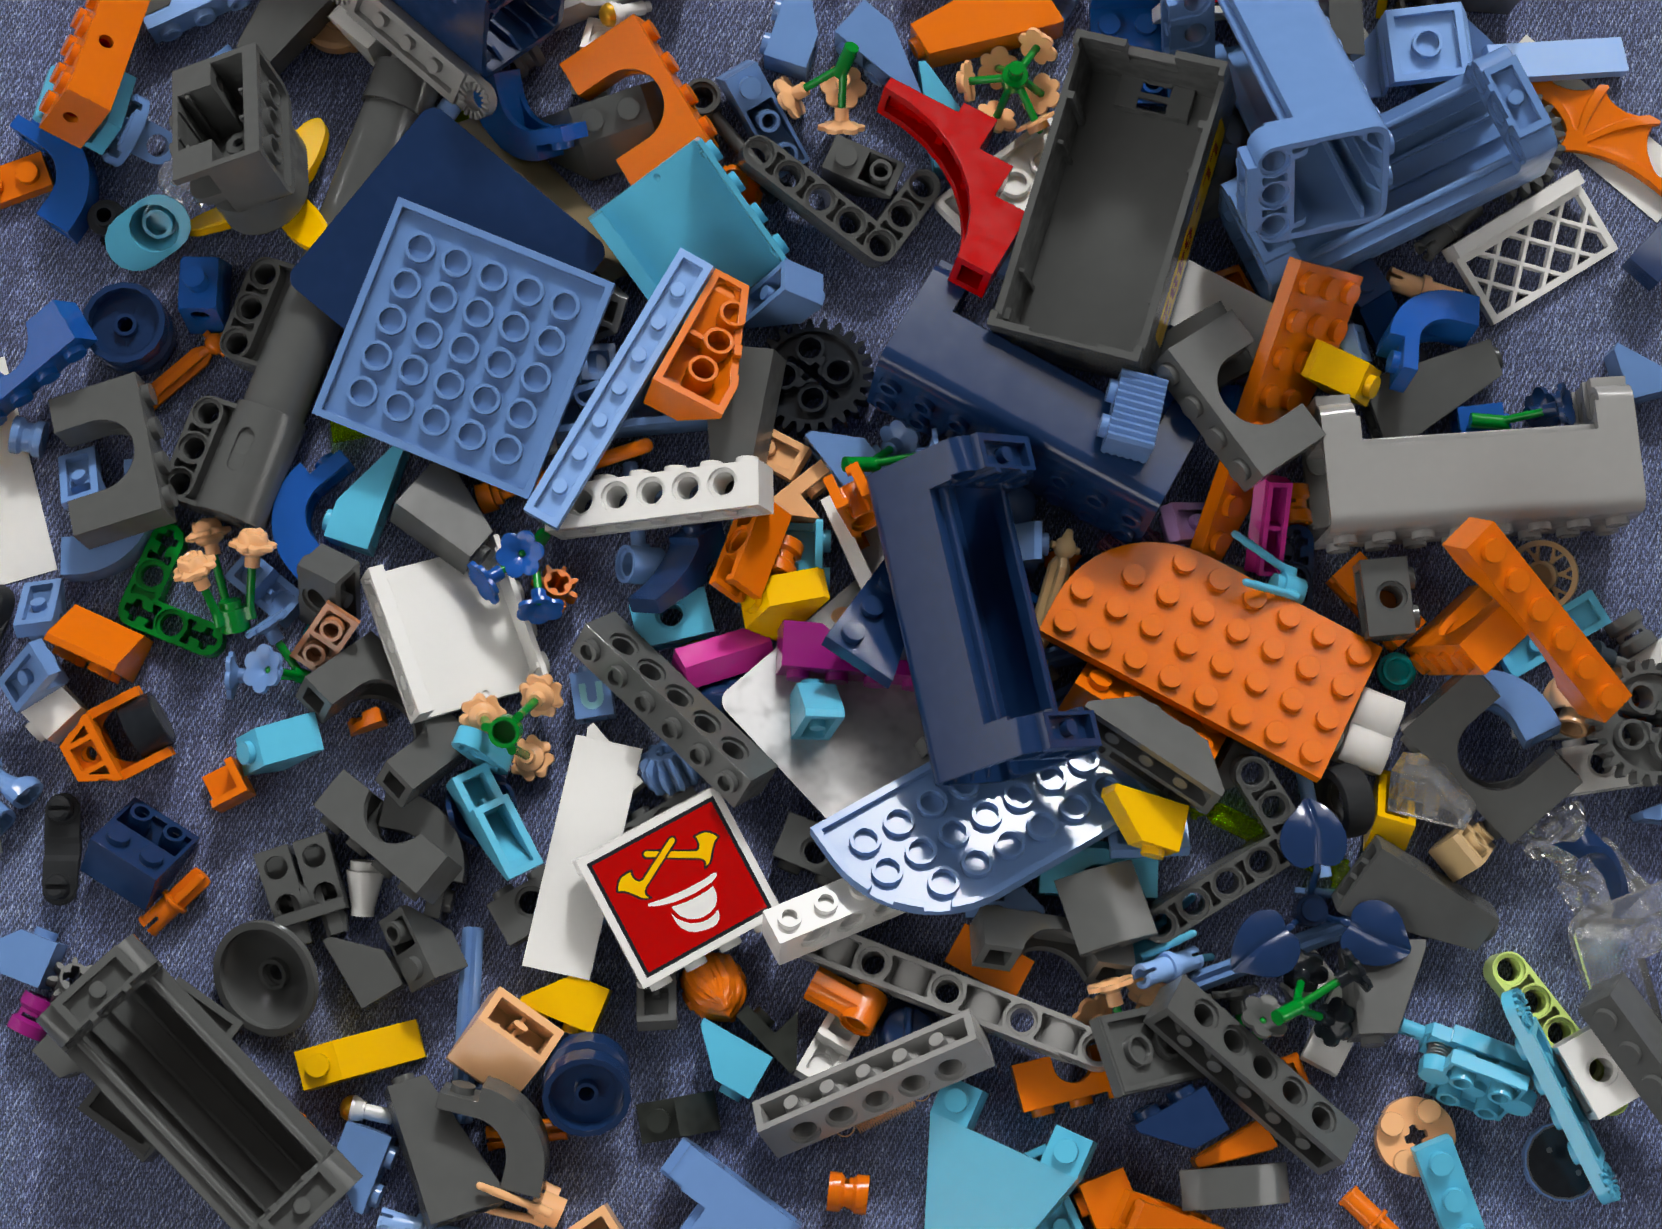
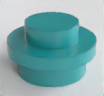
[1376,652,1416,691]

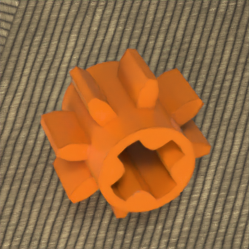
[530,564,578,614]

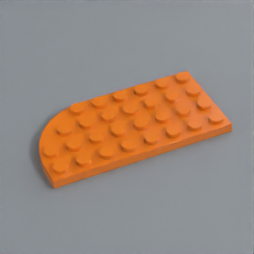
[1039,542,1383,783]

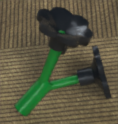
[1271,947,1373,1047]

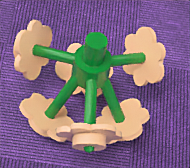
[955,27,1060,135]

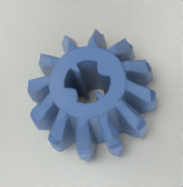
[639,739,702,796]

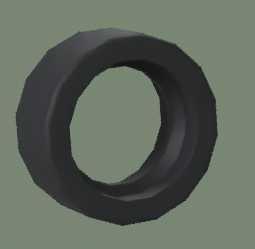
[1313,763,1375,839]

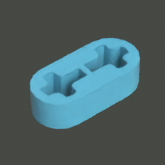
[451,725,514,775]

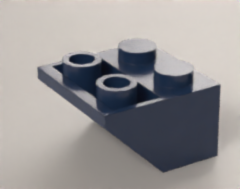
[80,797,200,911]
[1126,1083,1230,1149]

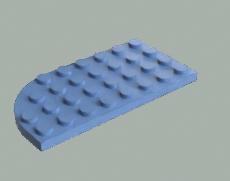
[810,683,1161,915]

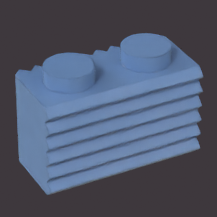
[1096,368,1169,463]

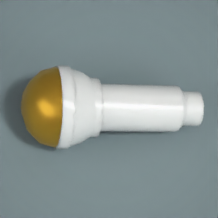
[599,0,652,28]
[340,1095,392,1125]

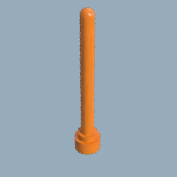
[474,438,653,514]

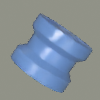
[8,415,49,459]

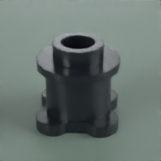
[87,199,125,247]

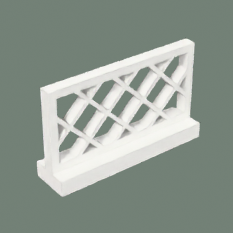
[1441,169,1618,326]

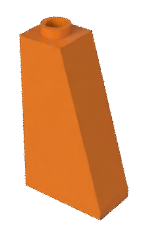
[908,0,1064,68]

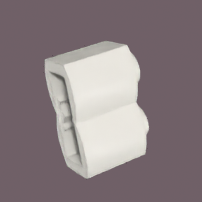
[1330,687,1406,776]

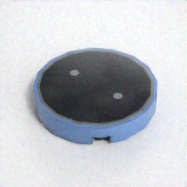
[1521,1122,1593,1202]

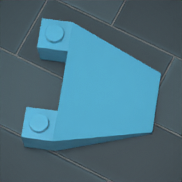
[924,1081,1098,1229]

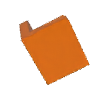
[202,756,256,813]

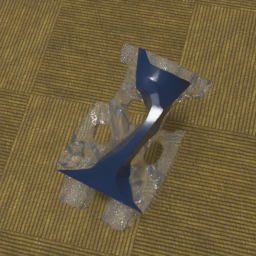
[1514,800,1654,948]

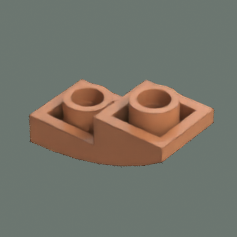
[289,600,361,671]

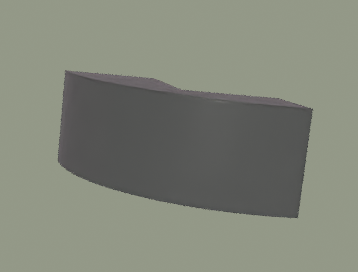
[1179,1162,1290,1211]

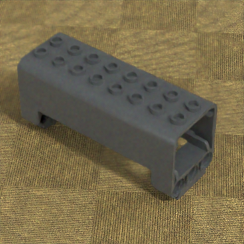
[36,934,363,1229]

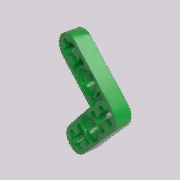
[118,524,227,659]

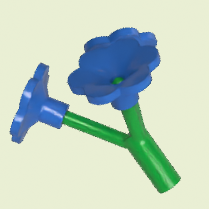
[467,528,564,624]

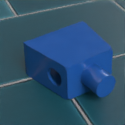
[178,256,232,334]

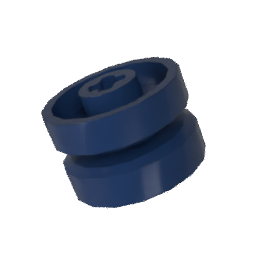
[83,282,178,376]
[542,1031,631,1137]

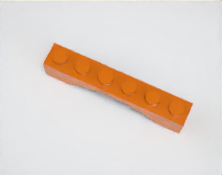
[1442,517,1633,723]

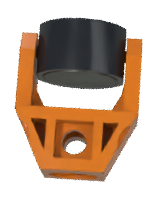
[59,685,176,782]

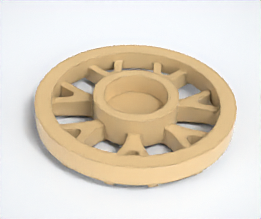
[1517,540,1579,606]

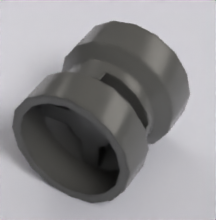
[1603,607,1658,659]

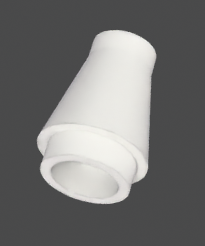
[346,859,384,917]

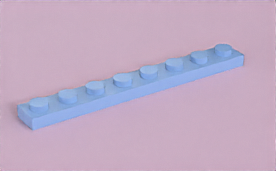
[523,247,714,531]

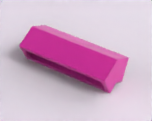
[1244,475,1293,576]
[671,628,773,688]

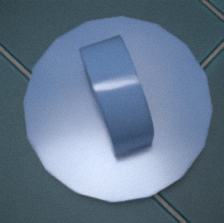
[102,93,172,167]

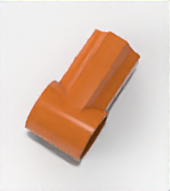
[803,966,888,1037]

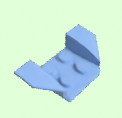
[1353,1,1494,99]

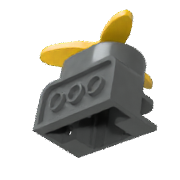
[169,42,330,251]

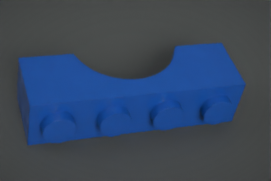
[0,300,98,426]

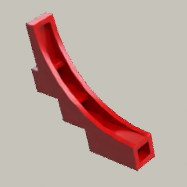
[876,77,1025,298]

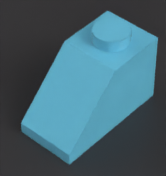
[790,678,845,740]
[236,712,324,776]
[700,1018,773,1102]

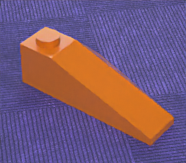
[643,268,750,421]

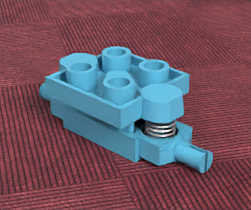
[1398,1017,1538,1122]

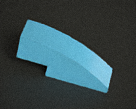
[446,762,544,881]

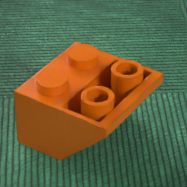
[43,604,154,684]

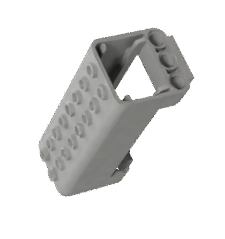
[1301,376,1646,554]

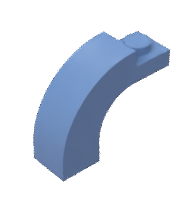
[60,459,154,582]
[1420,670,1562,750]

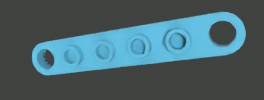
[1501,987,1621,1205]

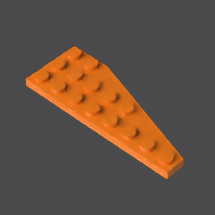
[1190,256,1364,561]

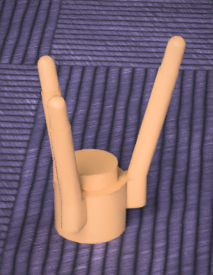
[476,1180,568,1229]

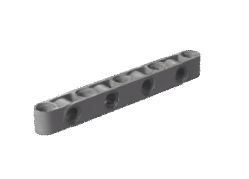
[799,934,1105,1072]

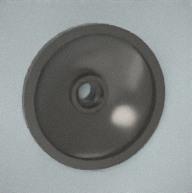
[213,920,319,1037]

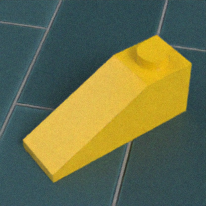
[294,1019,427,1091]

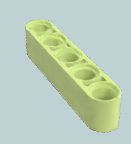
[1483,951,1629,1116]

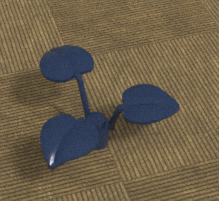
[1230,798,1411,978]

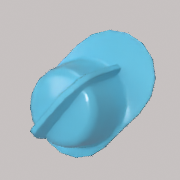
[105,195,191,271]

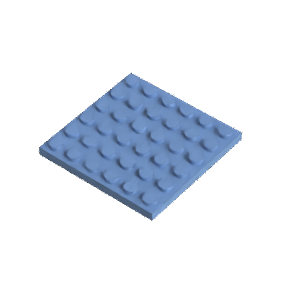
[312,197,616,500]

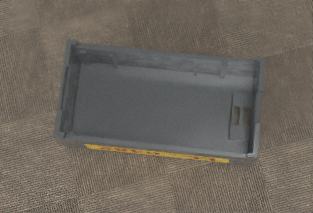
[987,28,1237,379]

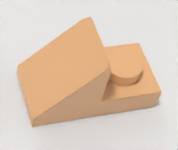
[774,459,830,523]

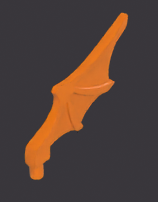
[1531,81,1662,197]

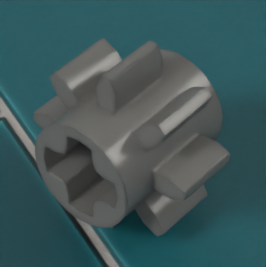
[45,957,93,1002]

